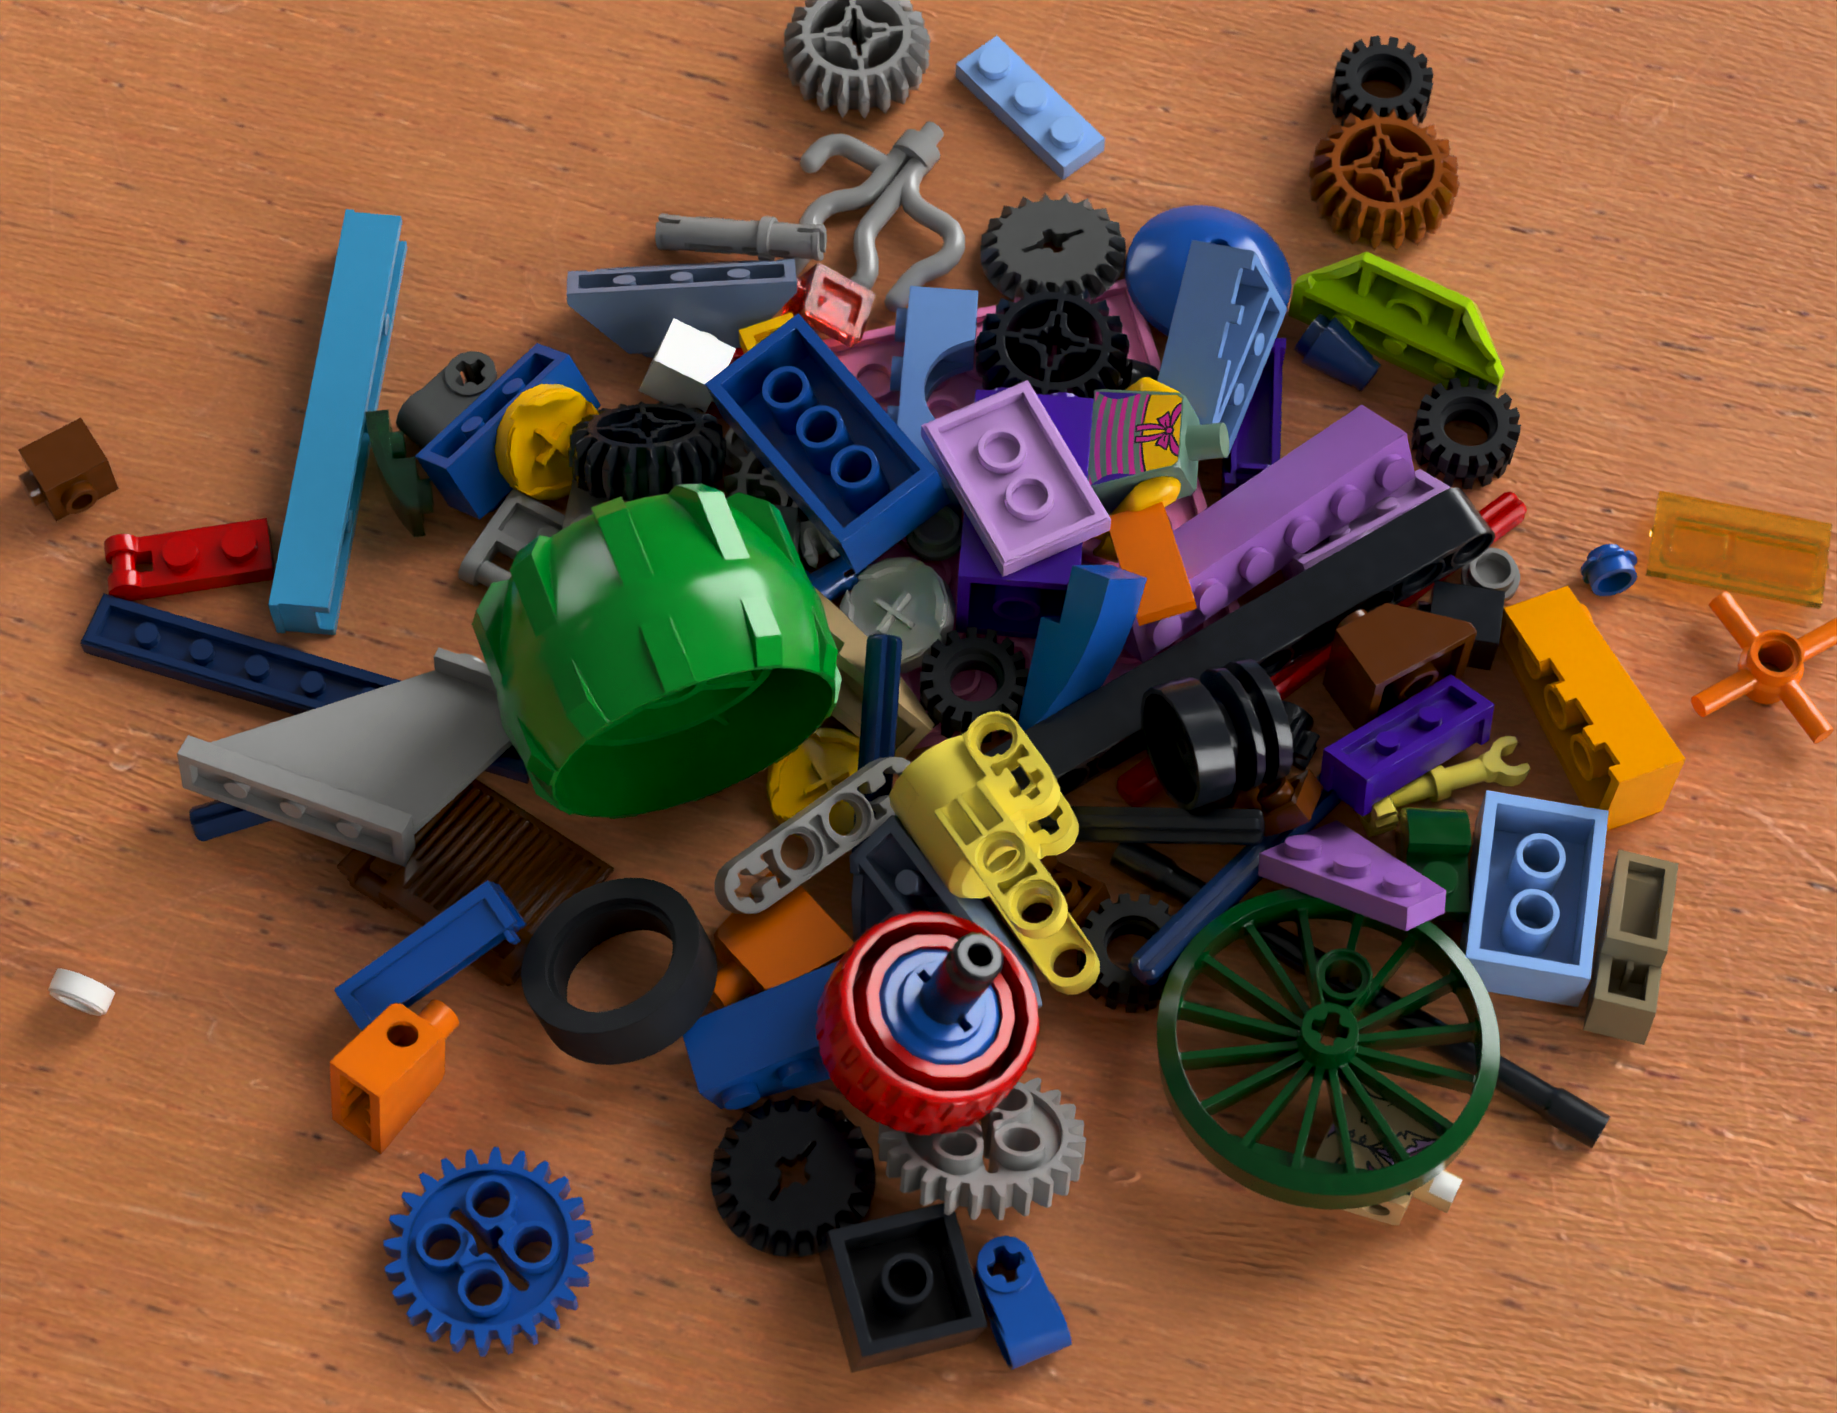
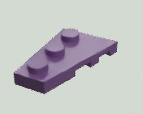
[1258,820,1446,931]

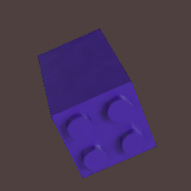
[956,387,1094,639]

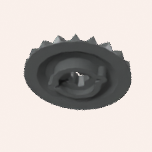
[980,192,1126,301]

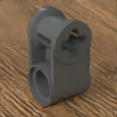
[396,351,497,449]

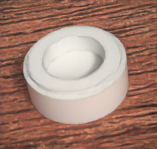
[48,968,115,1016]

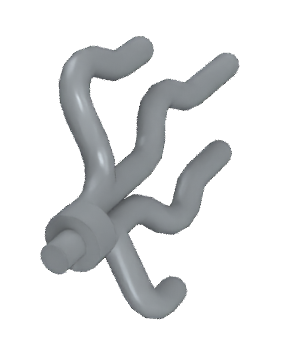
[783,121,965,334]

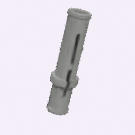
[655,213,827,261]

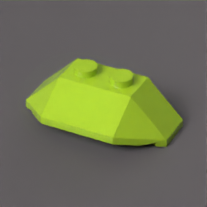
[1288,252,1505,398]

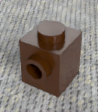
[18,418,118,521]

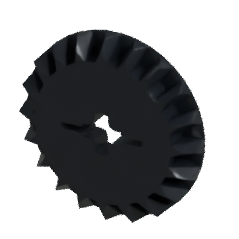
[711,1095,876,1257]

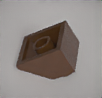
[1323,603,1477,730]

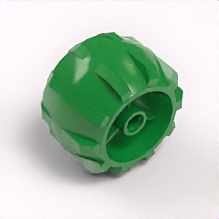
[472,484,842,819]

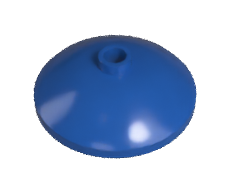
[1125,205,1291,336]

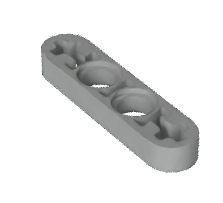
[715,757,911,914]

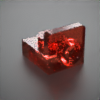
[782,263,876,348]

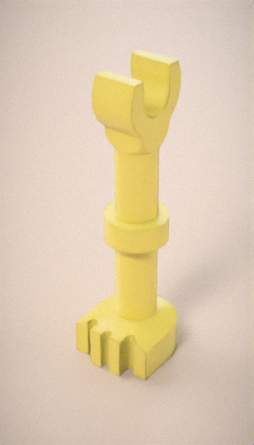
[1358,736,1531,838]

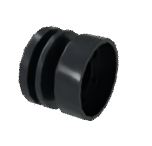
[1140,657,1293,811]

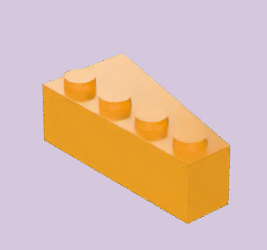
[1499,586,1686,831]

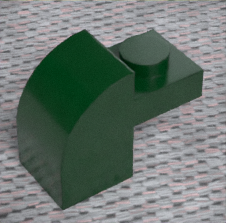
[1395,807,1472,922]

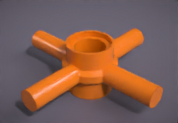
[1691,591,1837,744]

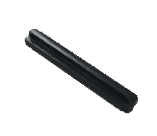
[1038,806,1265,845]

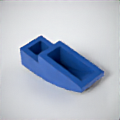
[1018,565,1147,731]

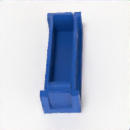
[333,880,527,1031]

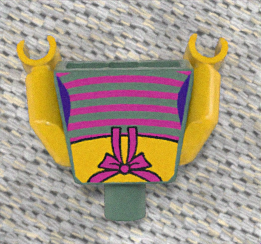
[1088,377,1229,563]

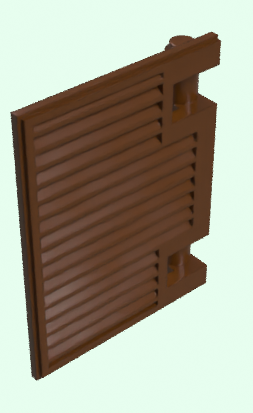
[337,779,614,987]

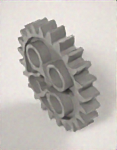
[878,1077,1086,1220]

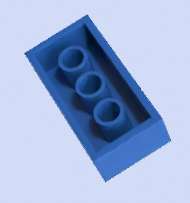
[705,313,950,574]

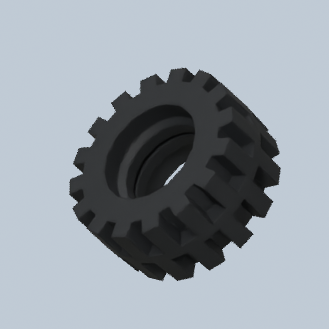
[1077,893,1176,1013]

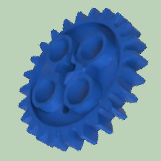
[383,1147,595,1357]

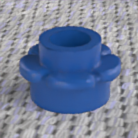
[1581,544,1637,596]

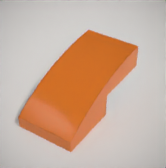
[1108,502,1197,626]

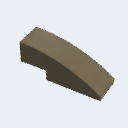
[1583,849,1679,1045]

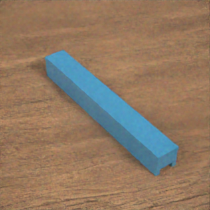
[268,209,408,635]

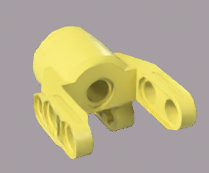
[889,711,1100,995]

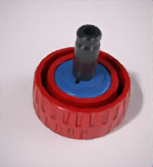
[816,911,1040,1135]

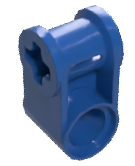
[974,1236,1072,1370]

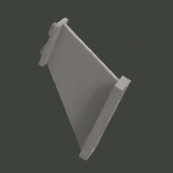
[177,648,513,867]

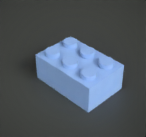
[1460,790,1609,1007]

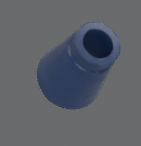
[1294,313,1382,392]

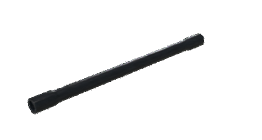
[1110,843,1611,1149]

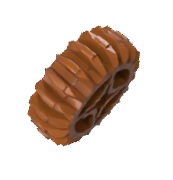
[1308,107,1460,251]

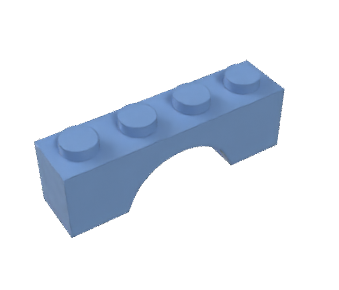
[887,286,978,518]

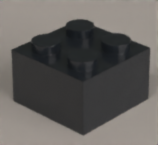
[818,1203,987,1373]

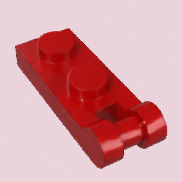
[104,518,275,601]

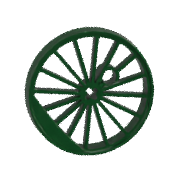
[1157,888,1500,1210]

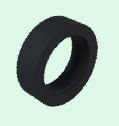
[521,878,717,1065]

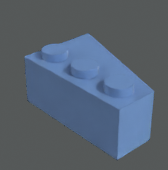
[1157,240,1287,459]

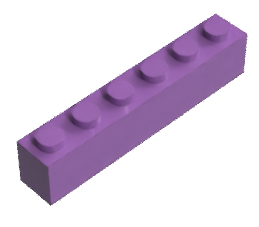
[1119,404,1416,663]

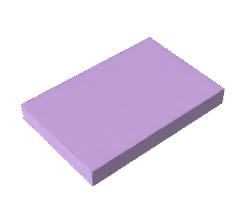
[921,380,1111,577]

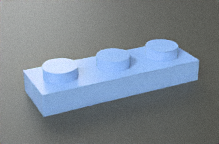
[955,36,1105,180]

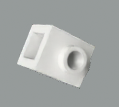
[638,318,736,414]

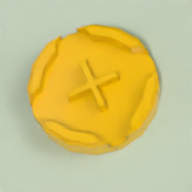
[495,384,599,500]
[766,728,860,839]

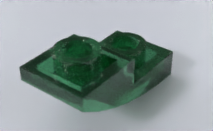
[365,410,434,537]

